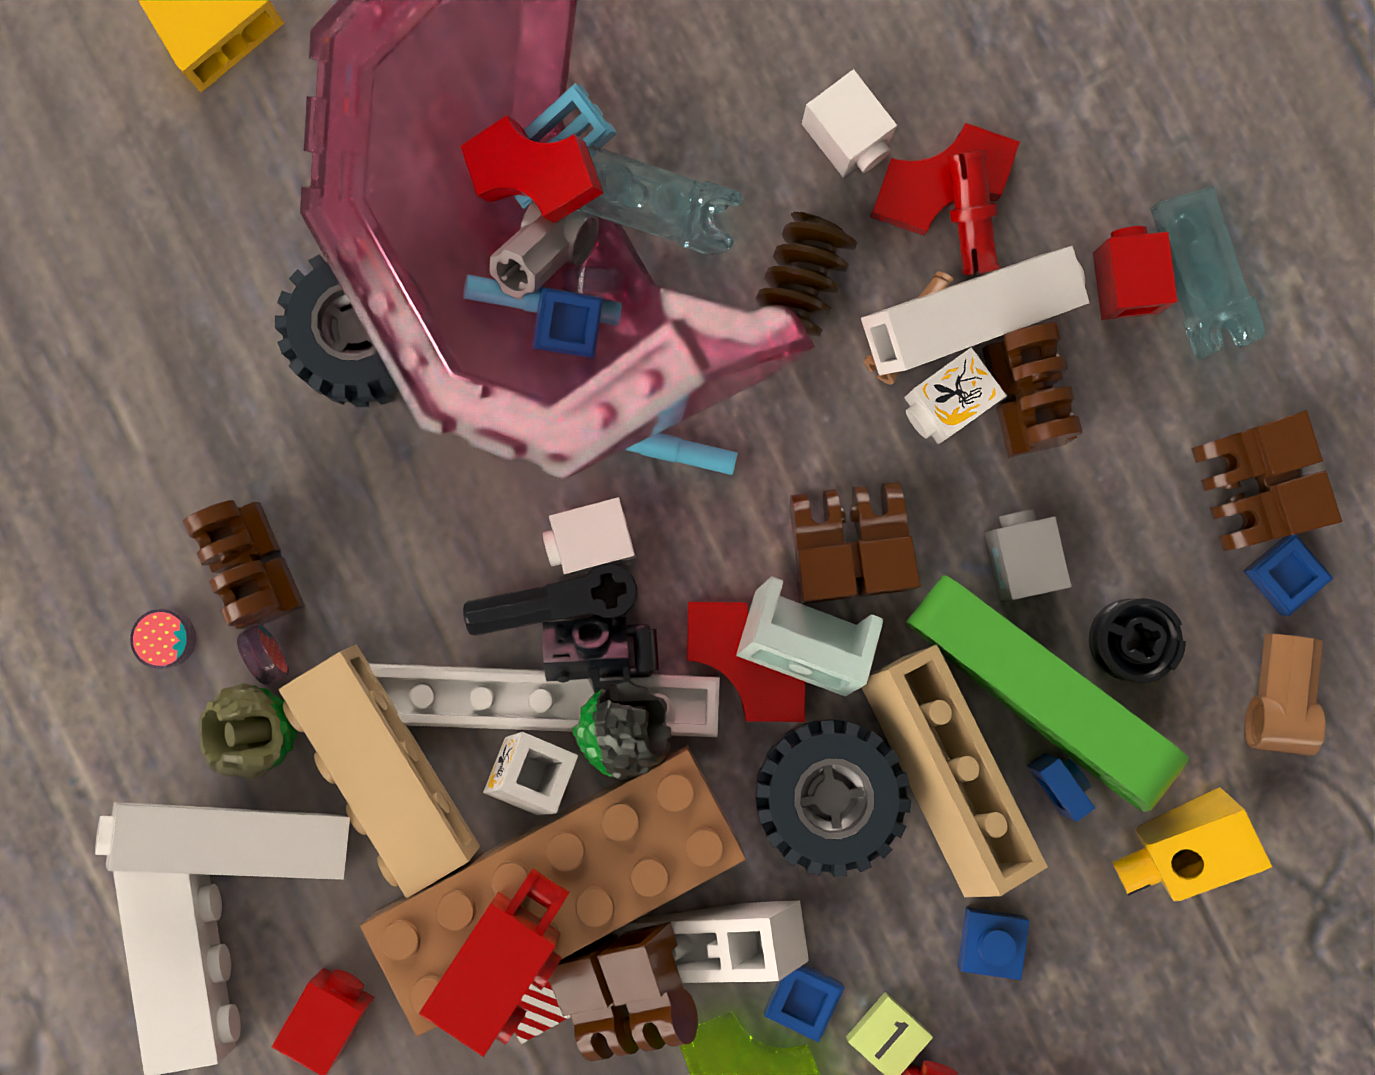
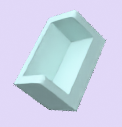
[736,576,883,696]

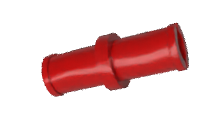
[947,149,1000,275]

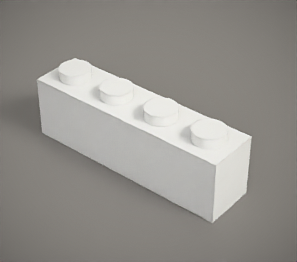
[113,871,241,1075]

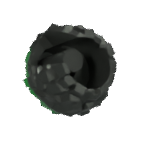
[572,680,671,782]

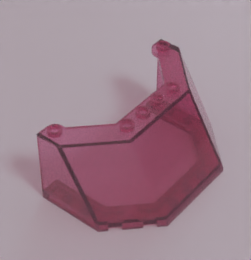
[300,0,815,479]

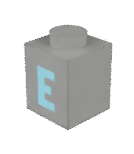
[984,509,1071,601]

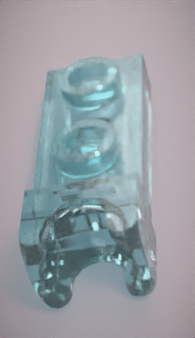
[577,145,743,255]
[1150,186,1265,360]

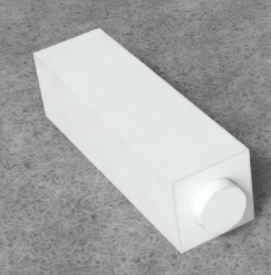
[861,246,1090,375]
[95,802,350,880]

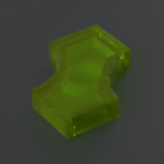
[679,1011,821,1075]

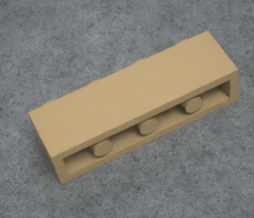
[278,644,480,899]
[861,644,1048,897]

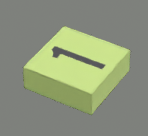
[846,992,933,1075]

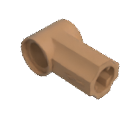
[1244,634,1325,756]

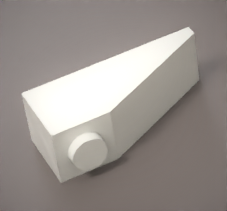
[611,900,809,983]

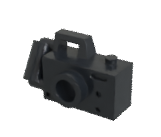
[543,617,659,694]

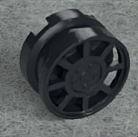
[1089,598,1186,683]

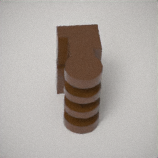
[982,322,1083,458]
[1191,410,1342,551]
[790,482,921,604]
[183,500,305,630]
[549,922,698,1062]

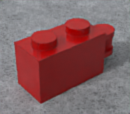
[418,868,570,1057]

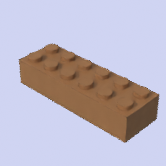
[360,744,746,1037]

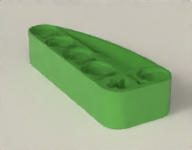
[906,575,1190,812]

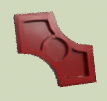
[460,115,604,224]
[870,123,1020,236]
[687,601,805,722]

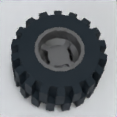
[275,247,436,407]
[755,719,911,877]

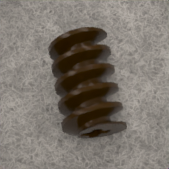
[747,212,858,346]

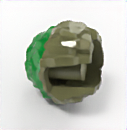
[199,683,297,780]

